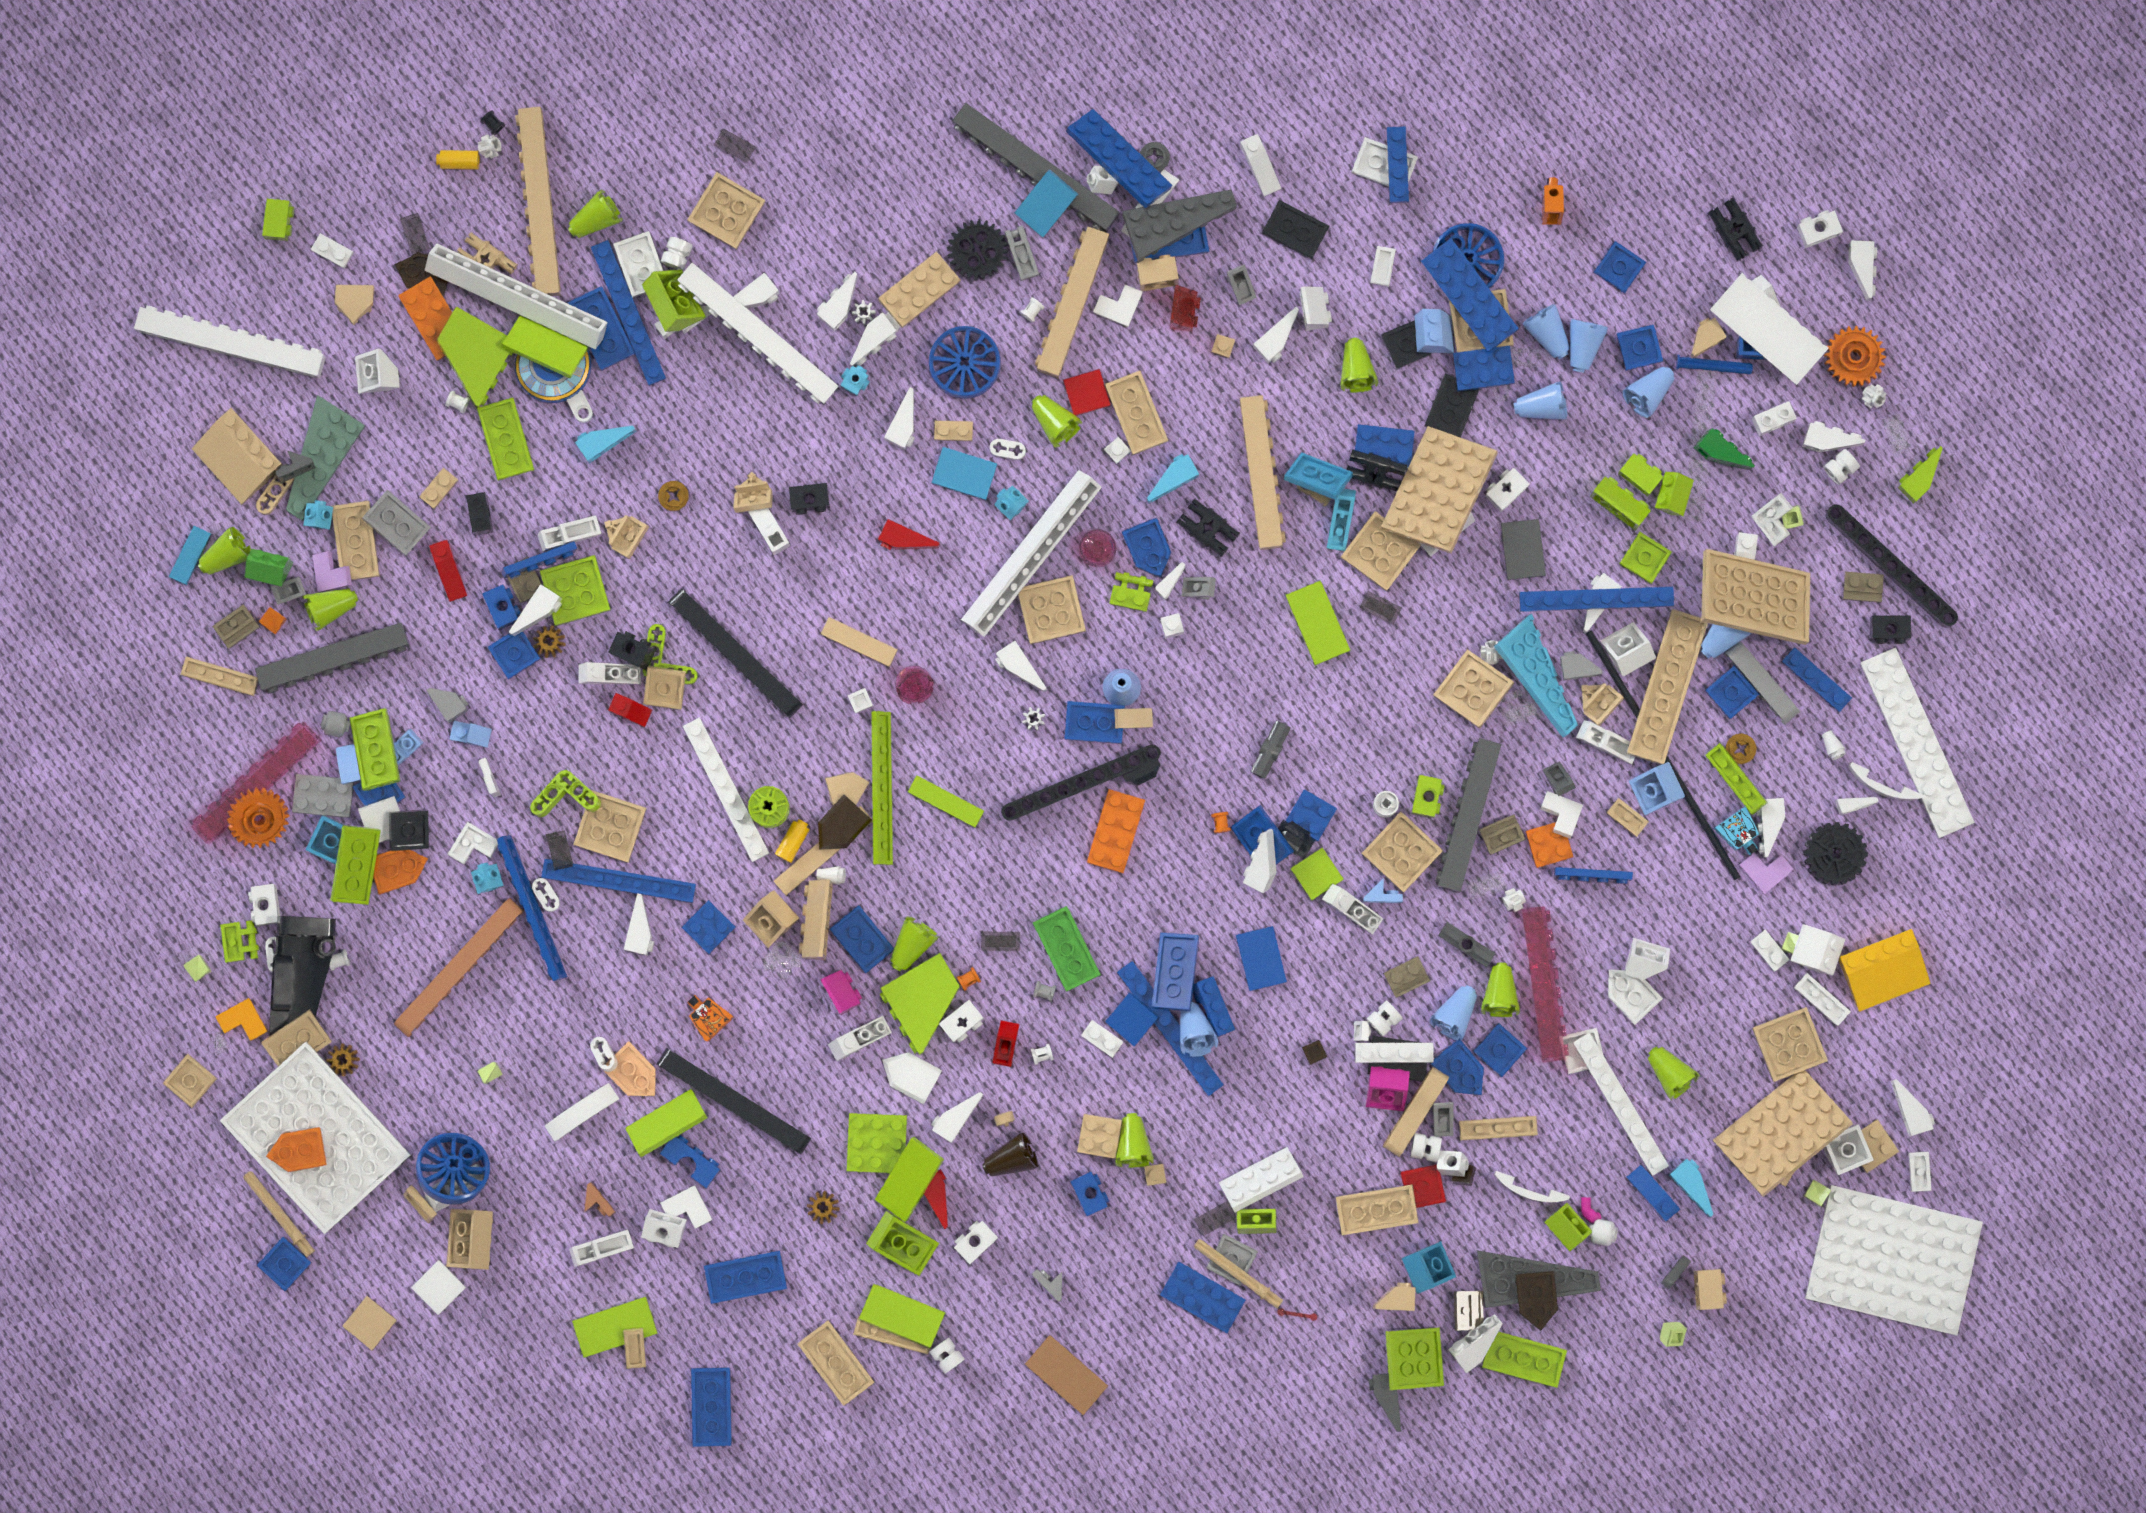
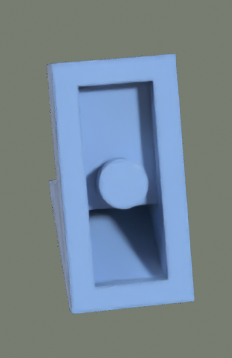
[450,721,492,748]
[1363,879,1403,903]

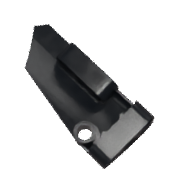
[269,916,336,1036]

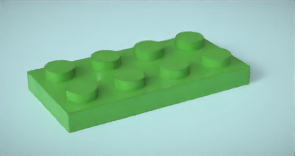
[1033,906,1101,992]

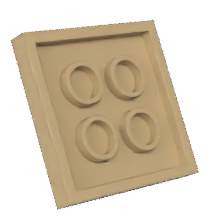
[687,172,766,250]
[1449,289,1514,352]
[1341,511,1421,591]
[1018,575,1086,645]
[1433,649,1514,729]
[573,790,647,863]
[1361,812,1443,893]
[1752,1007,1828,1082]

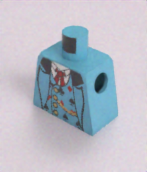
[1714,807,1759,855]

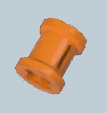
[1211,812,1231,834]
[957,967,981,991]

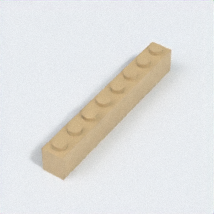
[1035,227,1109,379]
[1240,395,1286,551]

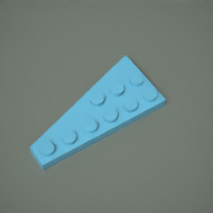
[1494,614,1578,738]

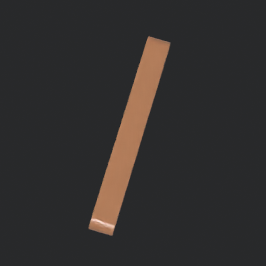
[394,898,524,1037]

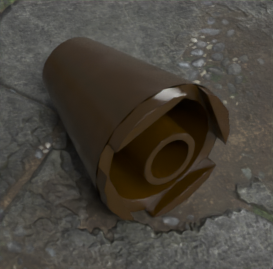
[982,1133,1038,1177]

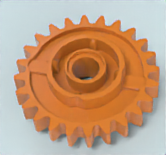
[1824,326,1886,387]
[227,787,290,848]

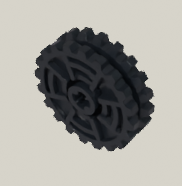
[1803,822,1868,886]

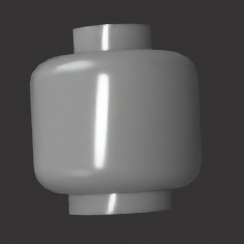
[321,711,350,737]

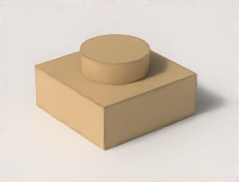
[1211,334,1235,358]
[1144,1164,1166,1186]

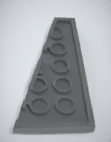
[1122,189,1237,263]
[1476,1250,1601,1308]

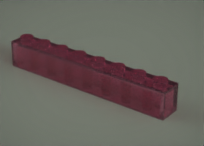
[191,722,322,845]
[1522,906,1569,1063]

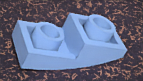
[394,729,423,766]
[336,744,361,785]

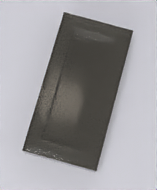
[714,129,756,163]
[400,213,430,255]
[1359,591,1402,625]
[546,830,573,871]
[981,931,1020,951]
[1194,1201,1237,1236]

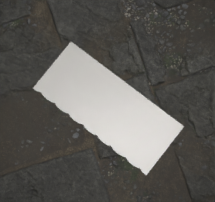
[1710,273,1829,385]

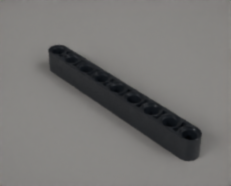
[1825,504,1958,628]
[668,588,803,719]
[1001,744,1161,821]
[657,1048,812,1155]

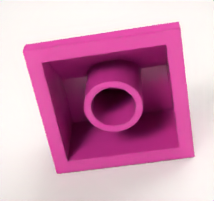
[821,970,862,1015]
[1366,1067,1410,1112]

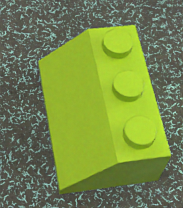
[642,270,706,332]
[1590,476,1651,531]

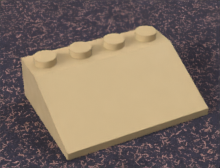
[192,408,283,504]
[799,879,833,960]

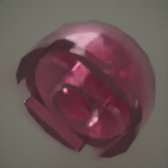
[1079,529,1117,568]
[895,665,934,704]

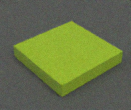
[1619,532,1672,584]
[1290,847,1344,901]

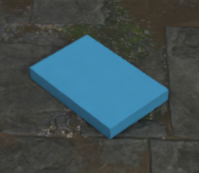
[1014,170,1078,237]
[931,447,998,500]
[1284,452,1353,500]

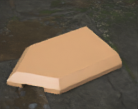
[601,1041,656,1096]

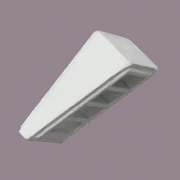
[1155,562,1185,600]
[1835,797,1878,815]

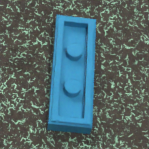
[169,526,212,585]

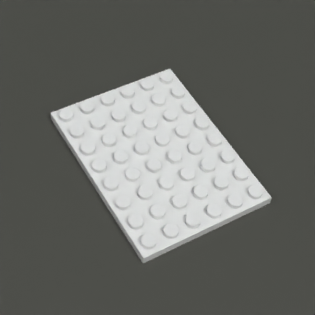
[220,1041,411,1234]
[1805,1185,1983,1335]

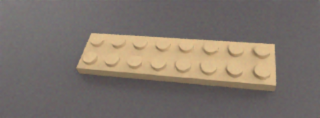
[1626,609,1708,765]

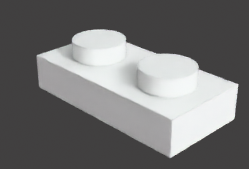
[311,233,354,269]
[1750,930,1790,972]
[1081,1020,1123,1058]
[1908,1152,1931,1192]

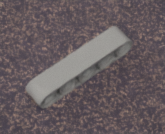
[1724,641,1800,725]

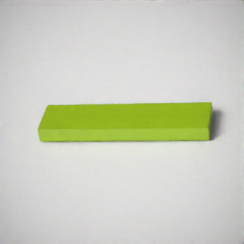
[1705,743,1768,815]
[908,775,984,828]

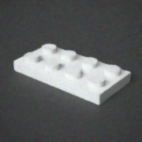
[1219,1147,1304,1212]

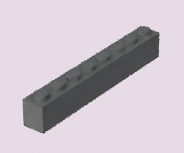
[255,623,410,694]
[1435,738,1502,893]

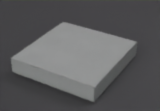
[1206,1234,1258,1286]

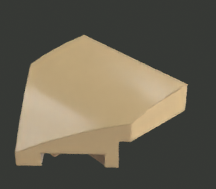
[335,285,374,325]
[733,472,773,513]
[604,515,649,559]
[1581,683,1624,726]
[825,772,869,805]

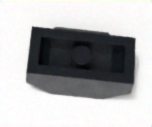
[1123,759,1160,786]
[1278,820,1315,857]

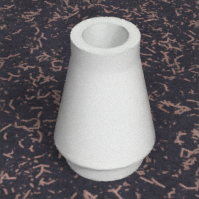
[1822,730,1846,760]
[817,866,846,885]

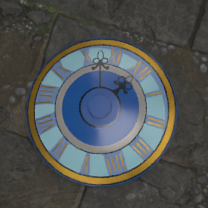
[515,328,591,403]

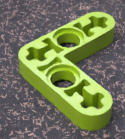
[643,624,698,685]
[530,770,601,818]

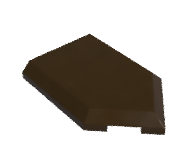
[394,252,449,297]
[818,795,872,850]
[1515,1271,1558,1331]

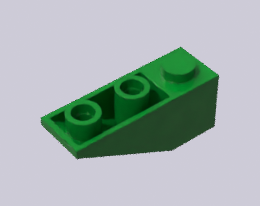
[1693,428,1755,470]

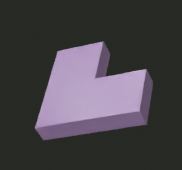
[312,551,352,593]
[1739,853,1794,894]

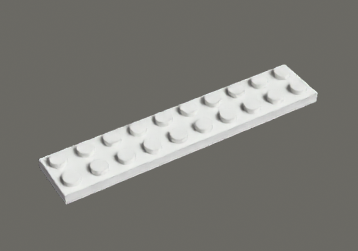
[1860,648,1975,838]

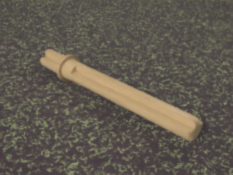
[243,1171,315,1257]
[1194,1239,1283,1308]

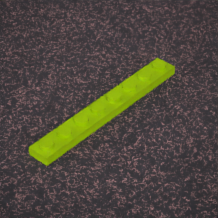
[871,711,893,865]

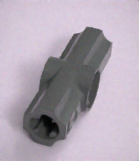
[1251,720,1291,779]
[1438,922,1496,967]

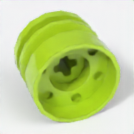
[748,786,790,829]

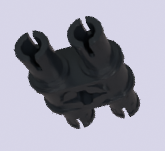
[1708,198,1763,262]
[1346,449,1407,491]
[1176,498,1240,558]

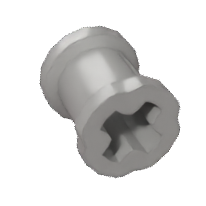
[1033,981,1056,1002]

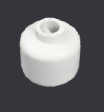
[1589,1219,1618,1246]

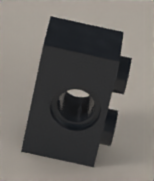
[789,483,830,515]
[466,492,493,536]
[1870,615,1911,644]
[608,631,656,670]

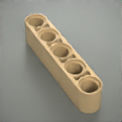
[1383,1067,1449,1157]

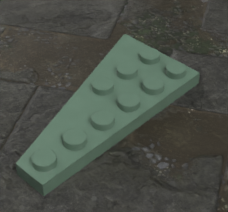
[286,395,365,521]

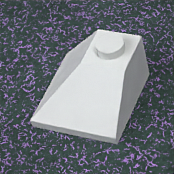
[355,349,399,394]
[1624,938,1670,980]
[1823,1124,1873,1175]

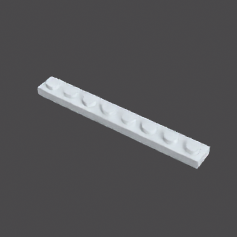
[683,717,770,862]
[1572,1033,1669,1176]

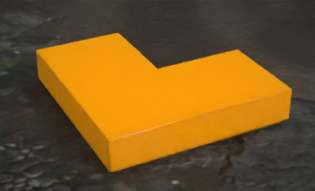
[215,998,268,1041]

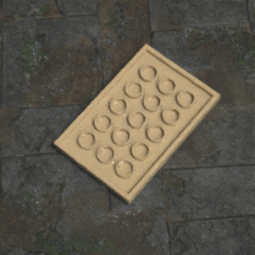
[1381,426,1498,554]
[1701,549,1810,645]
[1713,1070,1853,1197]

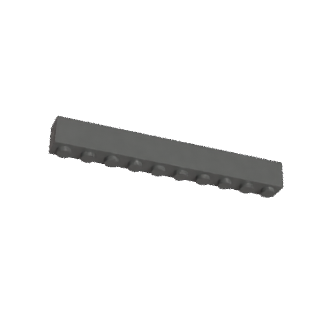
[952,103,1119,233]

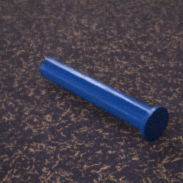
[1676,354,1753,374]

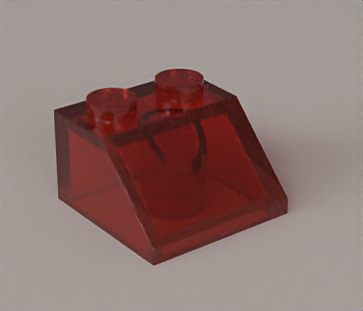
[1170,285,1201,332]

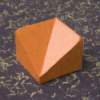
[259,607,287,634]

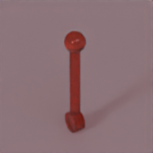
[1277,1308,1318,1321]

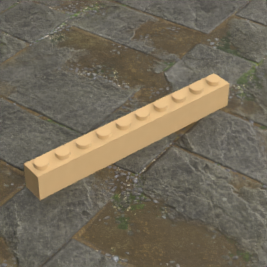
[515,106,561,296]

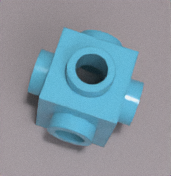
[840,365,870,396]
[994,485,1029,520]
[303,500,333,530]
[471,862,504,894]

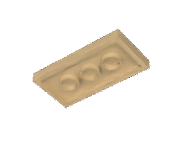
[878,251,961,328]
[1105,371,1168,455]
[331,501,380,581]
[1336,1185,1419,1235]
[797,1320,875,1406]

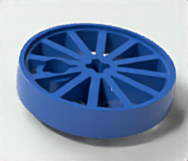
[1433,223,1504,288]
[929,326,1001,399]
[416,1133,490,1205]

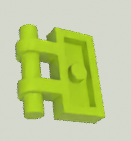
[1109,572,1154,612]
[220,920,259,963]

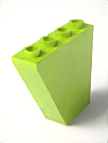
[436,306,513,408]
[880,953,960,1055]

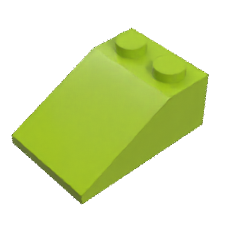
[866,1211,939,1276]

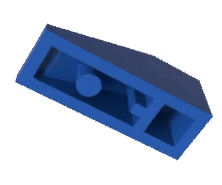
[1626,1165,1680,1222]

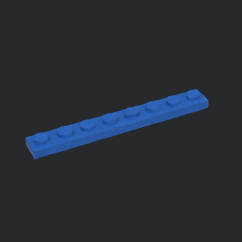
[591,240,666,386]
[1519,587,1674,612]
[496,835,568,981]
[541,859,696,903]
[1117,961,1224,1096]

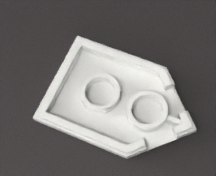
[1608,970,1663,1025]
[882,1052,942,1104]

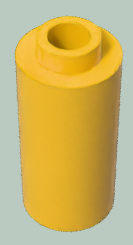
[436,150,480,170]
[775,819,810,863]

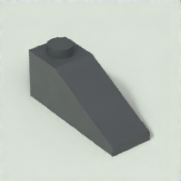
[1369,1373,1401,1432]

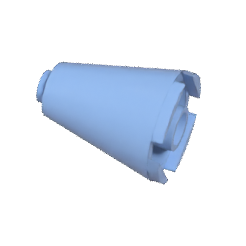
[1522,304,1570,359]
[1570,319,1608,373]
[1623,367,1674,418]
[1514,381,1567,420]
[1701,624,1752,658]
[1103,669,1141,706]
[1429,985,1477,1041]
[1180,1002,1218,1057]

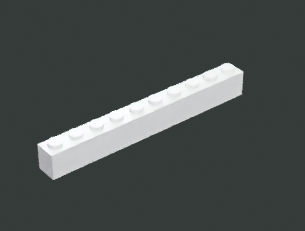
[425,244,608,349]
[678,263,839,404]
[134,306,326,379]
[961,470,1102,637]

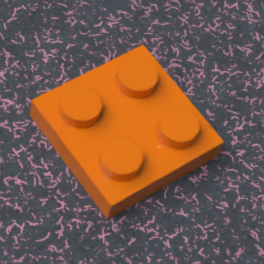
[1525,822,1574,868]

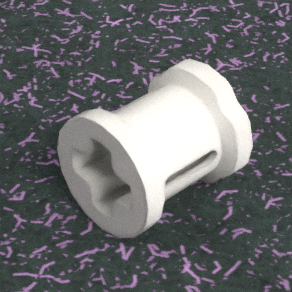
[1020,297,1044,323]
[445,391,470,414]
[329,949,350,971]
[1031,1044,1054,1065]

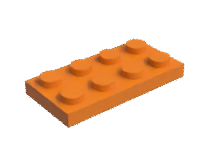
[398,276,452,361]
[1087,789,1145,874]

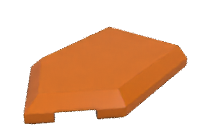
[373,850,428,895]
[266,1127,327,1172]

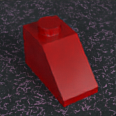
[608,693,653,727]
[992,1020,1020,1067]

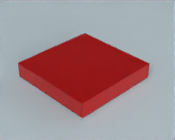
[1063,369,1111,416]
[1400,1164,1446,1208]

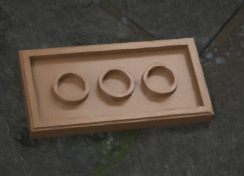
[1025,1335,1108,1415]

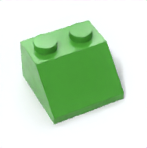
[245,549,293,587]

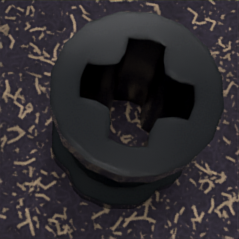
[480,110,506,136]

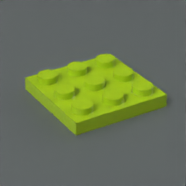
[540,555,611,626]
[847,1113,907,1173]
[1385,1327,1444,1390]

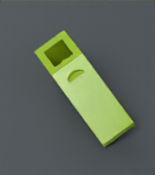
[1898,446,1943,504]

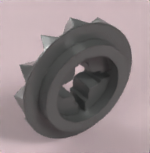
[1140,142,1170,171]

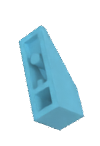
[575,426,637,464]
[1147,454,1199,503]
[1327,488,1356,551]
[1669,1159,1713,1217]

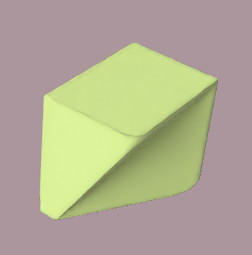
[1782,505,1804,529]
[1781,932,1799,955]
[183,955,211,982]
[478,1062,503,1084]
[1803,1180,1831,1207]
[1660,1322,1687,1347]

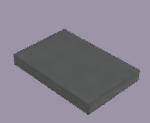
[1501,519,1546,580]

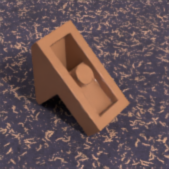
[584,1182,616,1217]

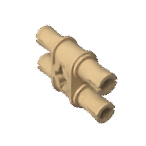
[457,232,518,274]

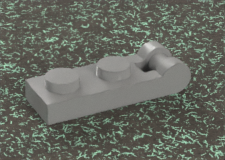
[1004,225,1039,281]

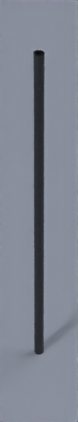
[1586,630,1741,881]

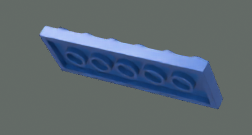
[1066,109,1173,208]
[1421,238,1519,352]

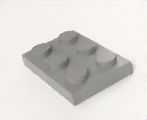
[362,490,431,556]
[292,774,354,818]

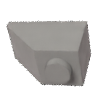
[1560,651,1603,681]
[426,688,469,723]

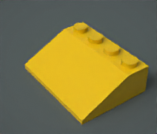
[1838,929,1931,1012]

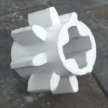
[478,134,501,159]
[852,300,876,325]
[1862,384,1886,408]
[1481,640,1503,664]
[1022,707,1045,731]
[1502,888,1526,912]

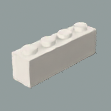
[1355,1043,1434,1063]

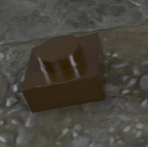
[1302,1039,1327,1065]
[1451,1165,1476,1186]

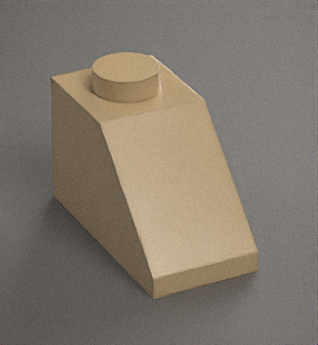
[1690,318,1727,358]

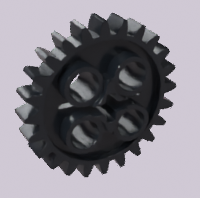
[947,219,1008,281]

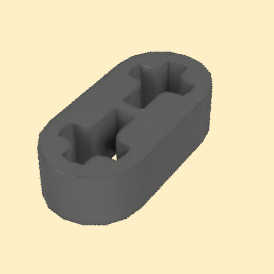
[1661,1255,1691,1289]

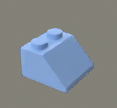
[1415,309,1454,354]
[1629,762,1685,815]

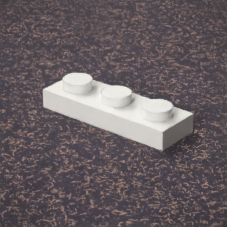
[1794,973,1851,1026]

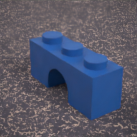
[1193,976,1235,1037]
[660,1135,721,1188]

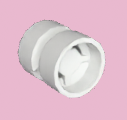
[661,237,693,270]
[1823,449,1860,485]
[1373,791,1399,818]
[1366,1000,1403,1037]
[1410,1133,1442,1162]
[929,1338,965,1374]

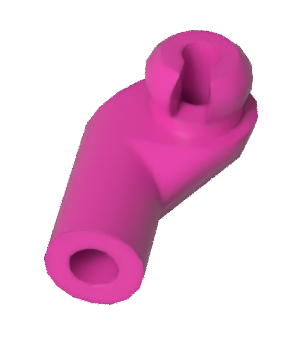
[1581,1197,1601,1223]

